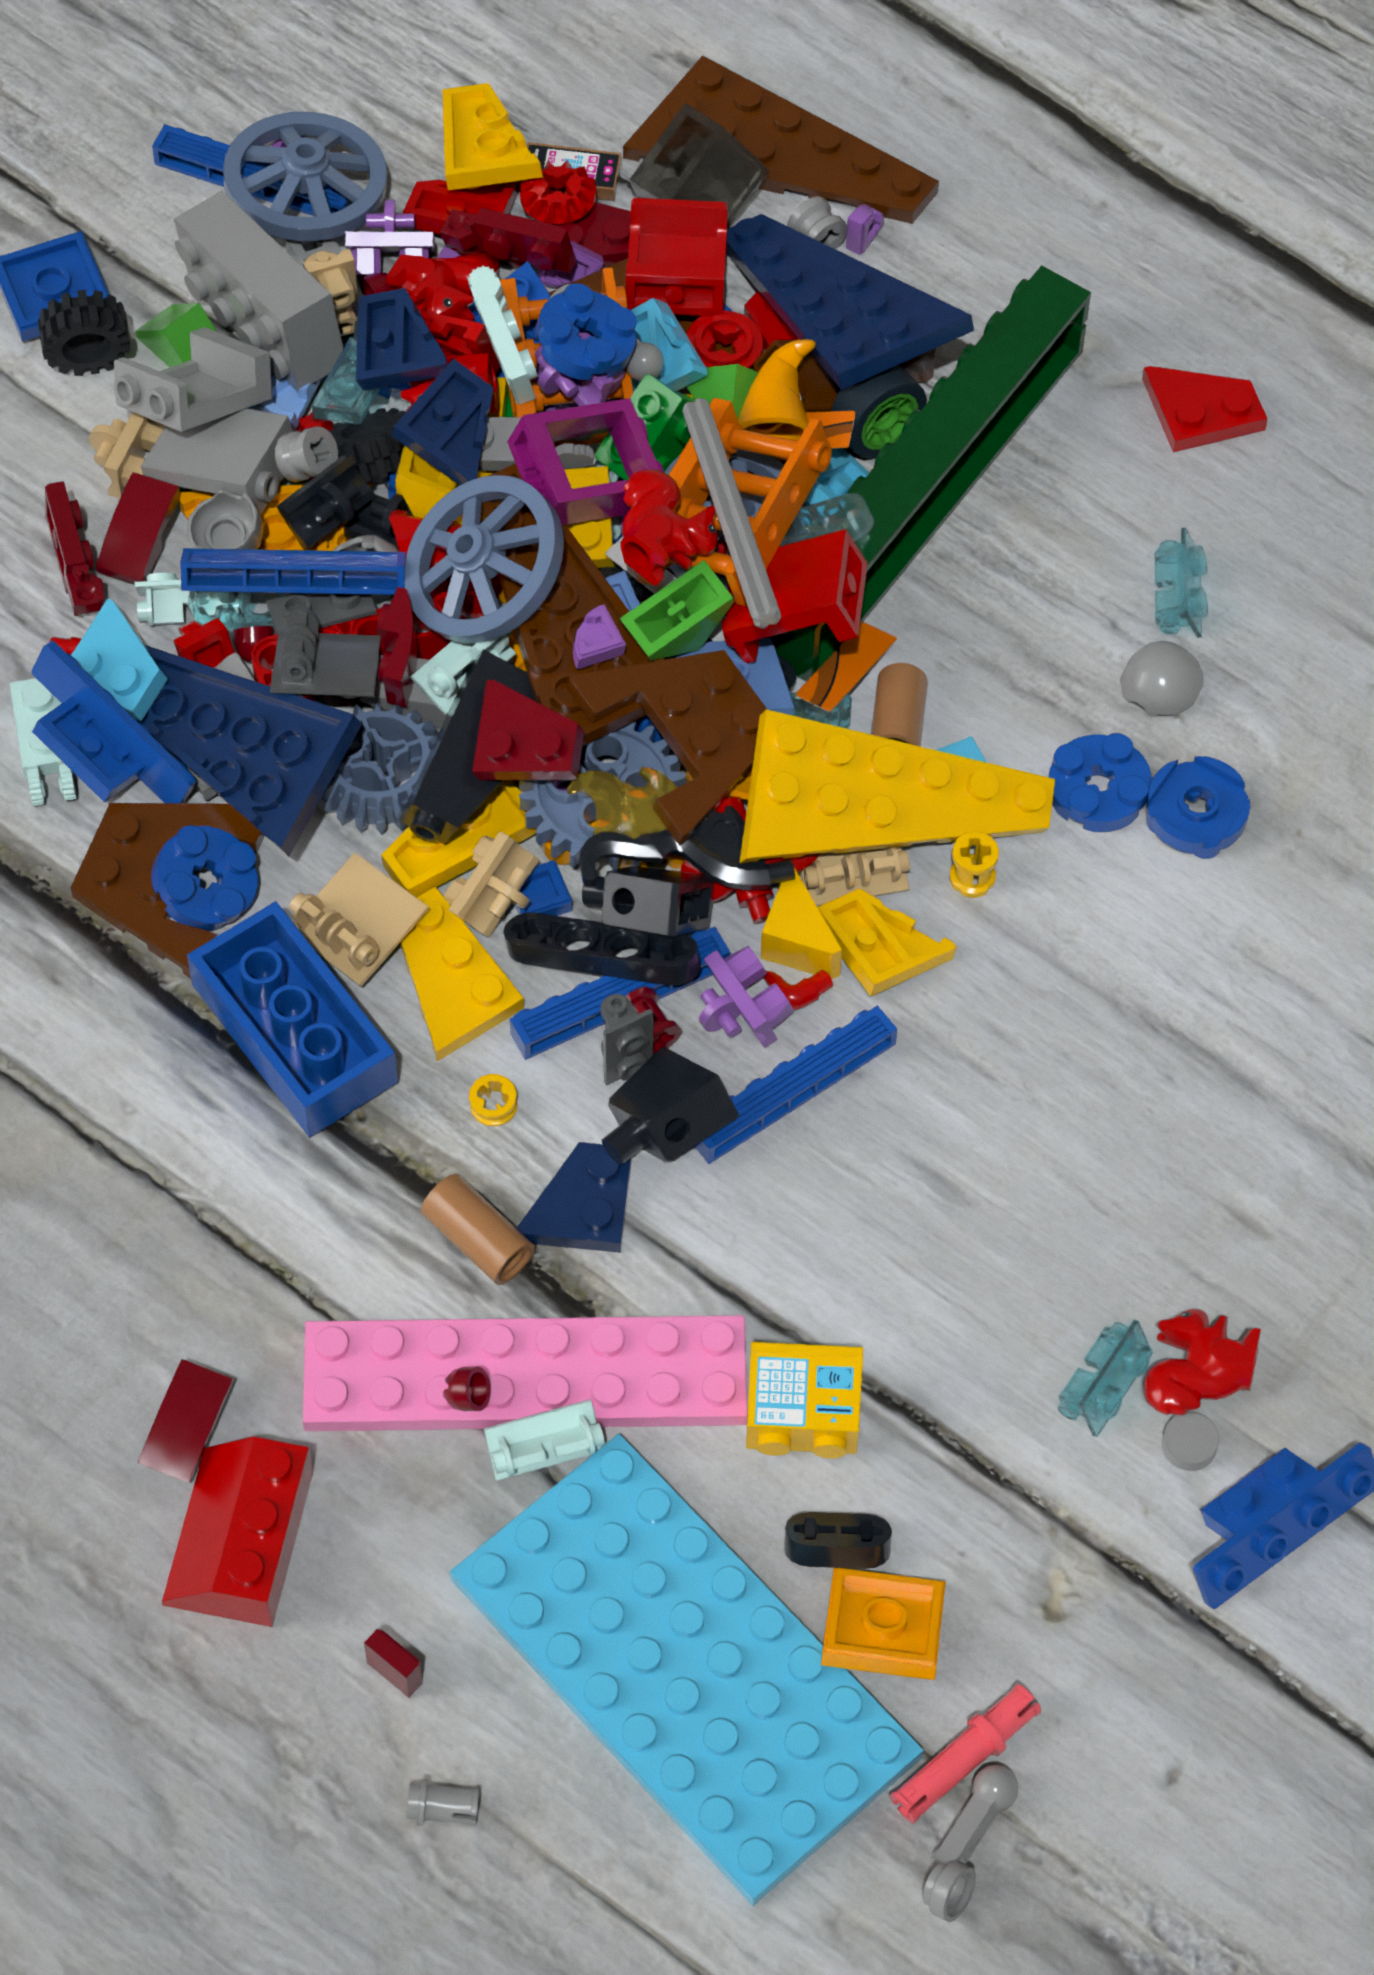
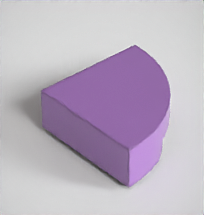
[846,204,884,255]
[537,240,604,287]
[572,604,626,670]

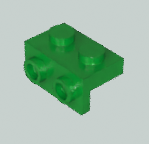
[595,374,696,480]

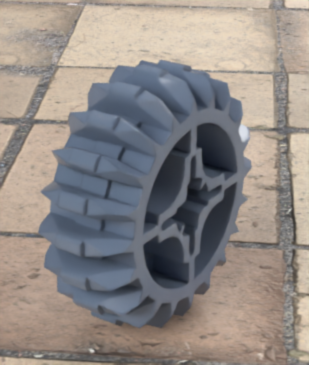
[321,701,437,835]

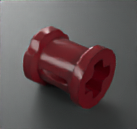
[625,986,681,1055]

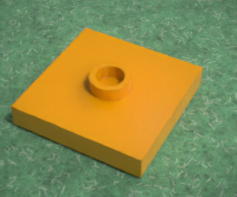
[821,1568,946,1680]

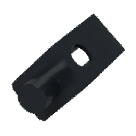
[582,866,714,937]
[601,1046,739,1165]

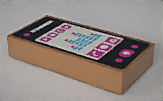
[520,142,622,201]

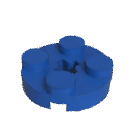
[535,283,637,380]
[1048,733,1152,833]
[1146,756,1251,859]
[151,825,258,931]

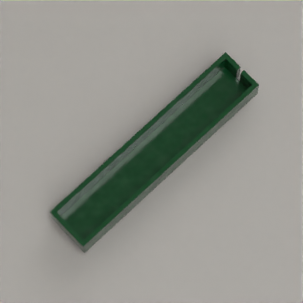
[765,265,1091,682]

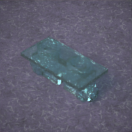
[1154,527,1208,638]
[1058,1319,1153,1437]

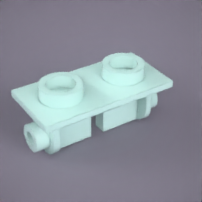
[135,572,240,626]
[410,616,516,715]
[483,1399,605,1481]

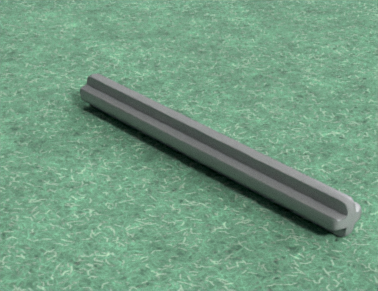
[682,398,781,629]

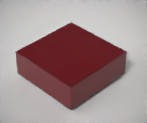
[364,1629,422,1698]

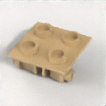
[801,847,910,906]
[289,852,430,987]

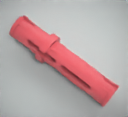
[889,1684,1041,1824]

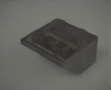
[629,103,770,229]

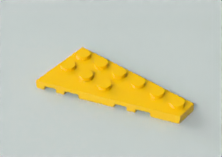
[739,709,1055,863]

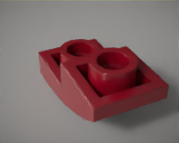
[96,472,180,584]
[376,587,417,708]
[137,1359,234,1483]

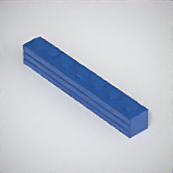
[152,124,353,217]
[180,548,406,595]
[510,926,731,1060]
[694,1005,897,1164]

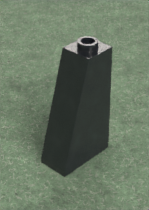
[398,649,535,844]

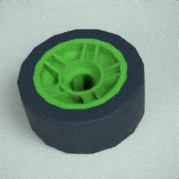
[831,365,927,458]

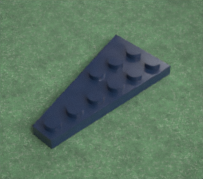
[726,214,975,390]
[134,645,362,857]

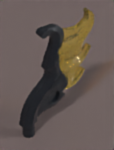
[566,767,795,890]

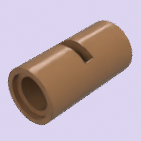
[871,663,928,746]
[421,1174,535,1285]

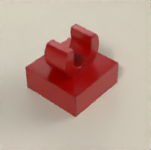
[173,618,234,668]

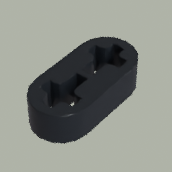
[784,1512,892,1569]

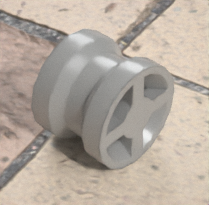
[787,196,847,249]
[275,426,338,482]

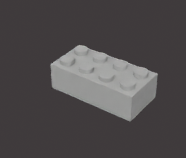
[174,191,347,392]

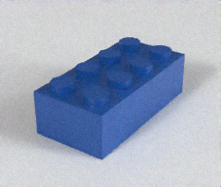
[187,901,398,1138]

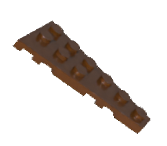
[623,55,939,224]
[481,463,665,746]

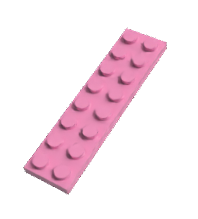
[303,1315,747,1431]

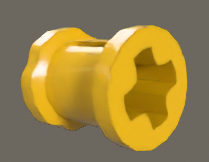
[949,831,999,898]

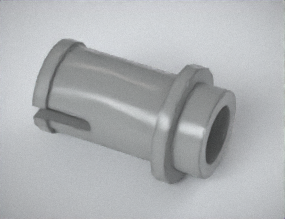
[406,1779,479,1826]

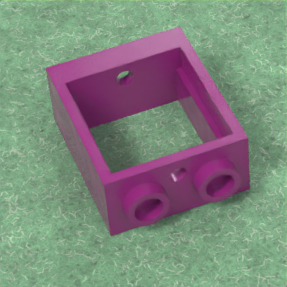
[507,398,664,525]

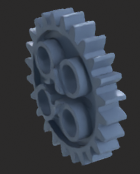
[519,720,687,870]

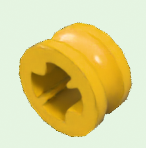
[469,1074,518,1127]

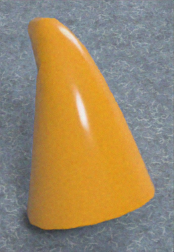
[738,339,816,461]

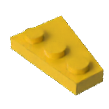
[442,83,543,191]
[381,780,538,897]
[399,887,524,1062]

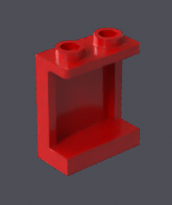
[625,198,728,316]
[722,529,868,664]

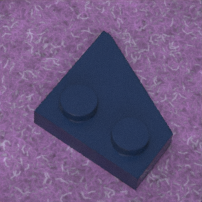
[356,288,450,391]
[391,358,494,485]
[517,1142,633,1253]

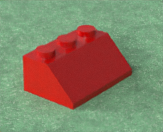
[162,1437,313,1627]

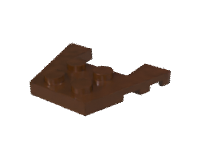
[566,650,767,845]
[70,803,265,979]

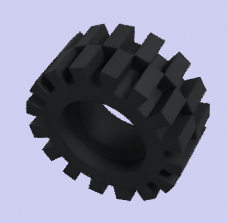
[38,290,131,376]
[328,408,405,483]

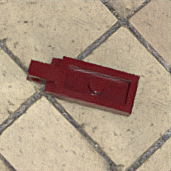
[440,208,576,273]
[45,481,104,616]

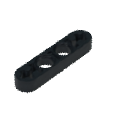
[503,913,701,985]

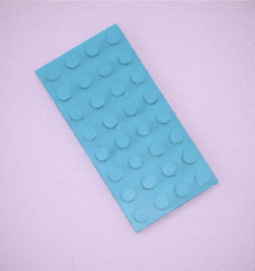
[450,1433,924,1906]

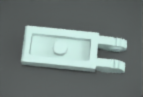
[468,265,538,405]
[9,678,76,806]

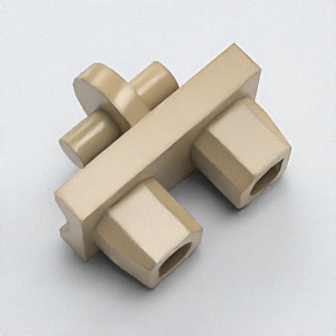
[303,249,358,336]
[88,412,166,499]
[444,831,540,938]

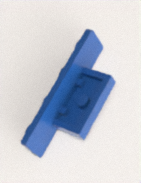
[31,641,196,803]
[1193,1442,1374,1609]

